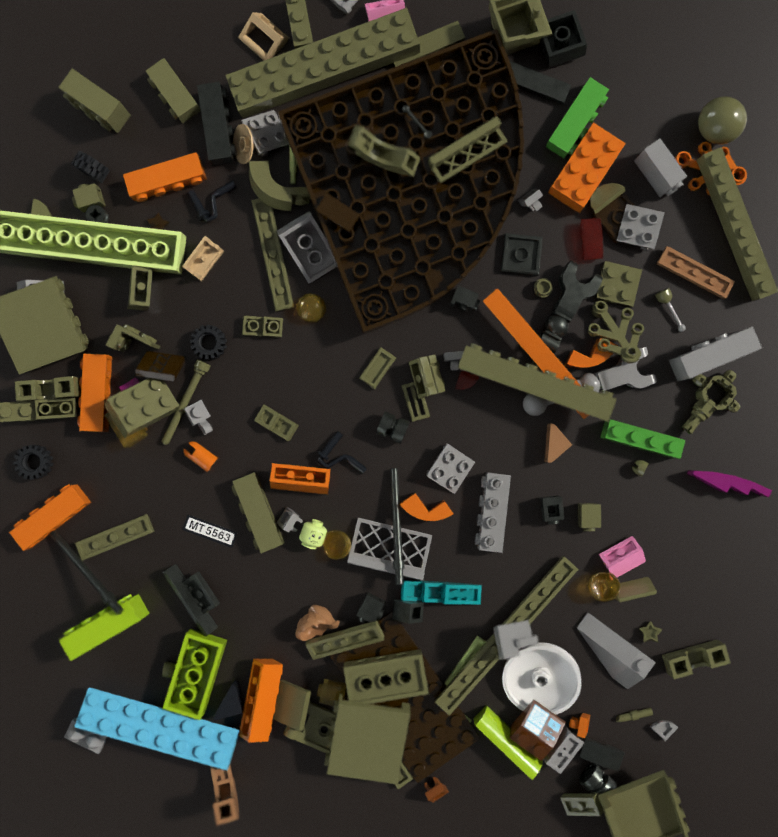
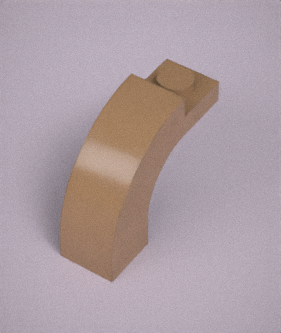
[210,764,239,825]

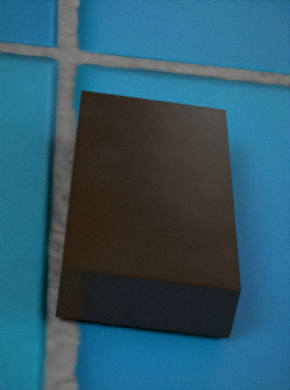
[316,193,360,233]

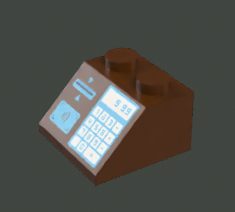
[510,700,565,761]

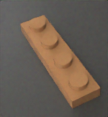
[657,246,735,299]

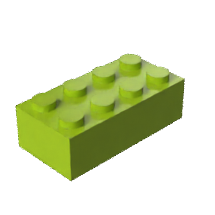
[59,594,150,661]
[163,629,227,720]

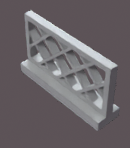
[347,518,432,581]

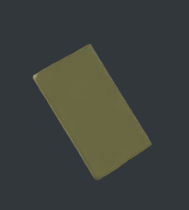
[612,577,657,602]

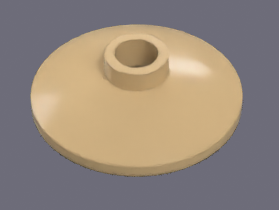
[233,124,255,164]

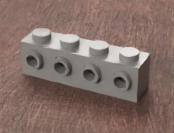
[475,472,511,553]

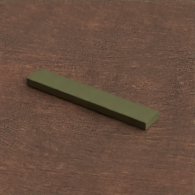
[251,199,295,312]

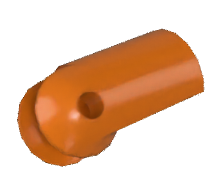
[183,441,218,472]

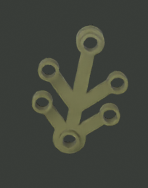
[588,301,644,364]

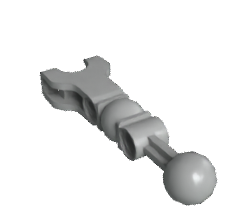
[523,347,657,416]

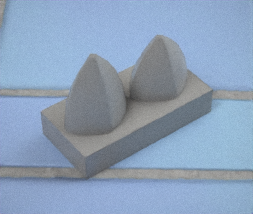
[64,718,108,754]

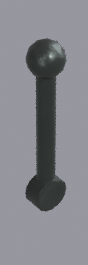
[402,105,432,139]

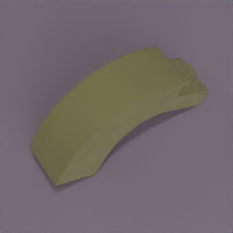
[348,126,420,176]
[249,161,310,211]

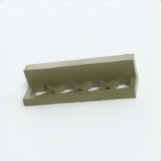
[428,117,507,184]

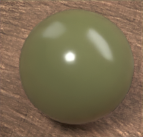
[698,96,747,145]

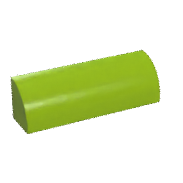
[473,705,543,780]

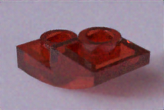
[581,218,603,260]

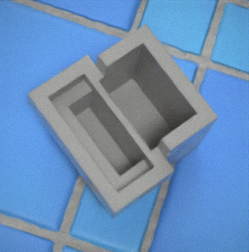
[493,620,539,660]

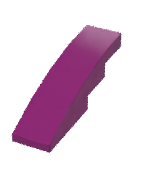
[687,470,772,497]

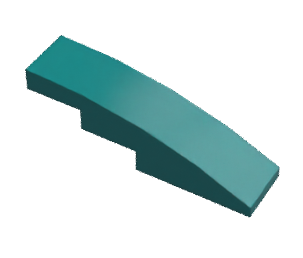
[401,580,482,605]

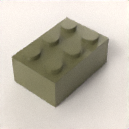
[59,68,131,133]
[104,378,179,438]

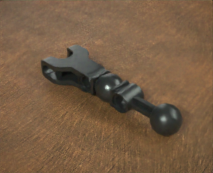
[531,260,603,372]

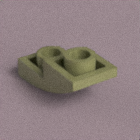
[242,315,283,337]

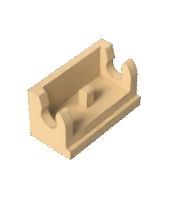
[182,236,224,281]

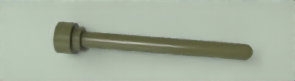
[162,359,211,445]

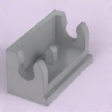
[543,725,584,774]

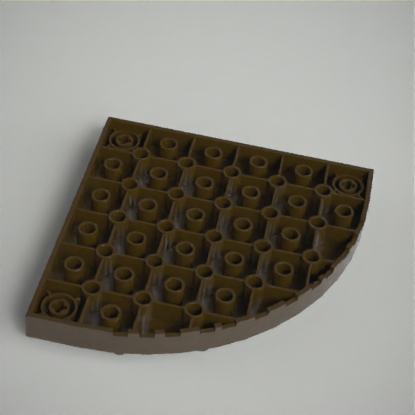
[278,29,524,334]

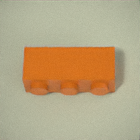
[270,463,330,495]

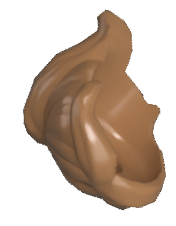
[295,605,340,641]

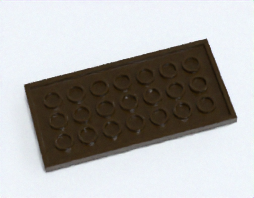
[330,610,480,783]

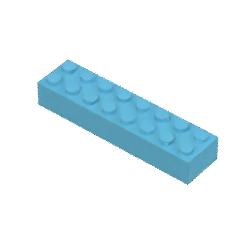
[74,687,240,770]

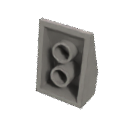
[277,211,337,283]

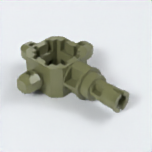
[682,370,740,435]

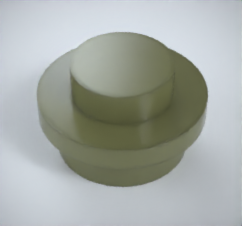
[533,278,553,298]

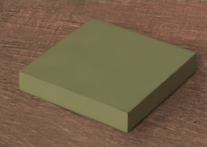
[273,680,311,731]

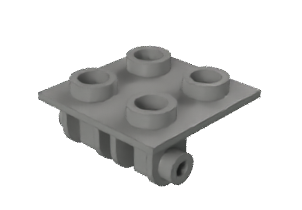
[241,110,289,157]
[616,204,665,251]
[426,443,475,494]

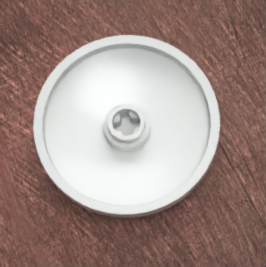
[502,642,581,715]

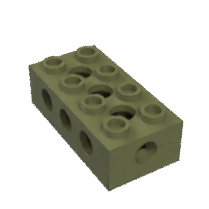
[343,649,428,704]

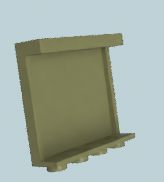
[0,276,89,374]
[324,693,410,784]
[598,770,690,837]

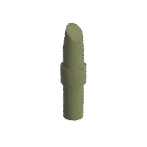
[616,707,653,722]

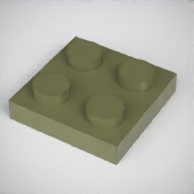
[595,261,642,308]

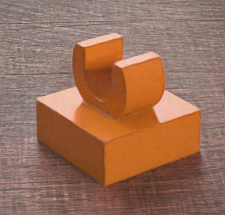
[569,713,591,738]

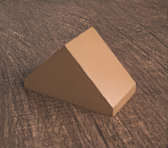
[545,424,572,463]

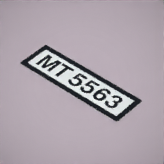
[183,515,238,548]

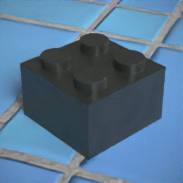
[540,10,587,68]

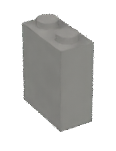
[634,138,687,197]

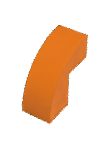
[564,337,618,369]
[400,493,453,521]

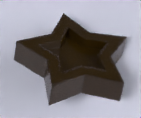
[147,213,170,230]

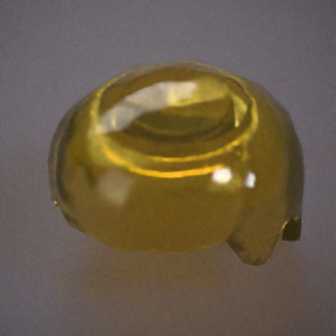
[296,293,326,322]
[323,530,351,560]
[588,572,621,602]

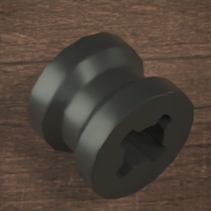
[85,205,109,223]

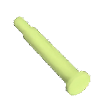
[289,148,297,184]

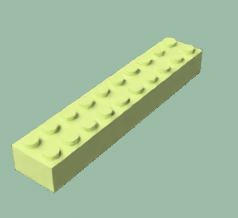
[0,211,186,275]

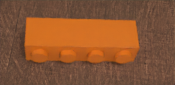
[123,152,207,202]
[77,354,112,432]
[9,484,91,551]
[239,659,283,743]

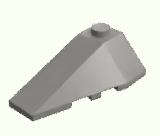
[576,612,656,689]

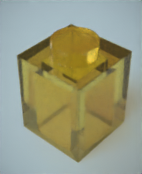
[317,679,347,706]

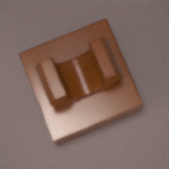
[424,777,449,803]

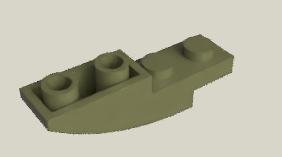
[0,398,77,422]

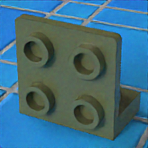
[106,324,160,352]

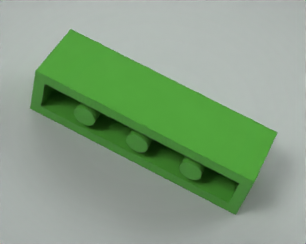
[545,77,609,159]
[600,419,685,459]

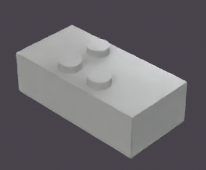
[669,327,762,381]

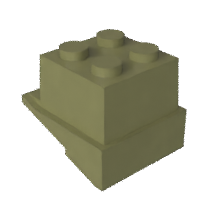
[488,0,552,55]

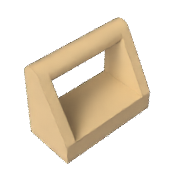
[238,12,289,61]

